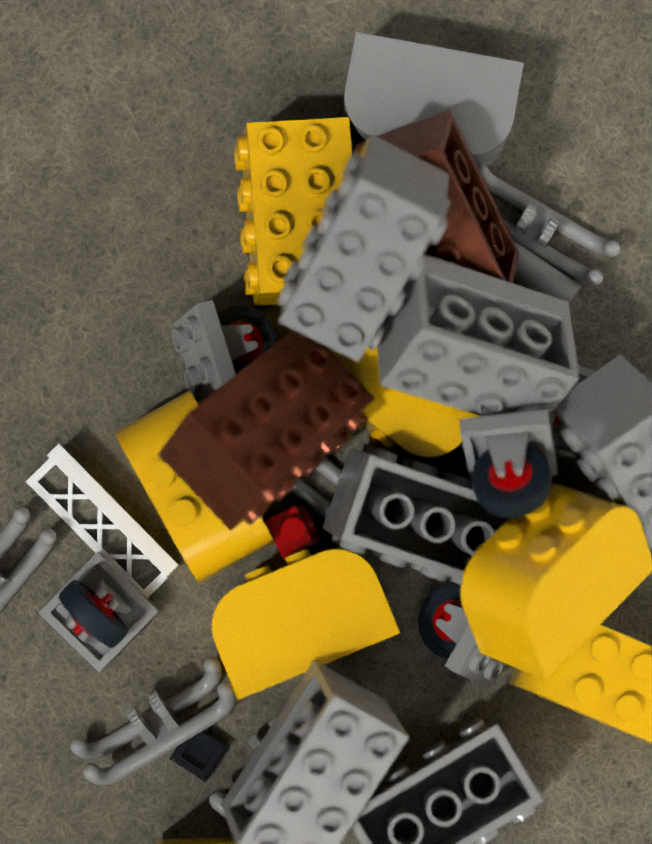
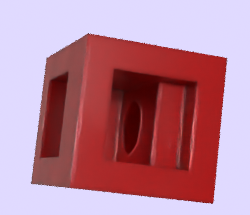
[264,505,321,561]

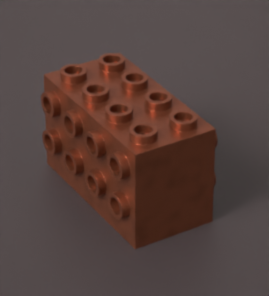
[354,110,519,283]
[158,330,375,531]

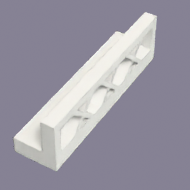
[25,444,181,598]

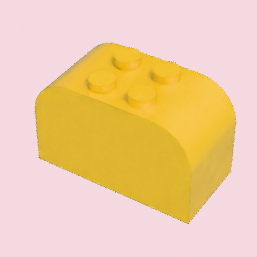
[326,346,479,463]
[115,391,274,584]
[461,484,652,680]
[212,549,400,700]
[509,625,652,744]

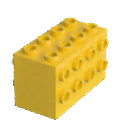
[234,117,352,306]

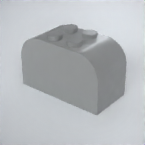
[343,32,524,166]

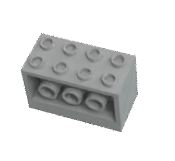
[377,254,580,416]
[221,660,409,844]

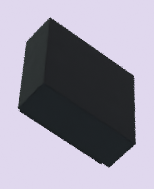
[170,730,229,782]

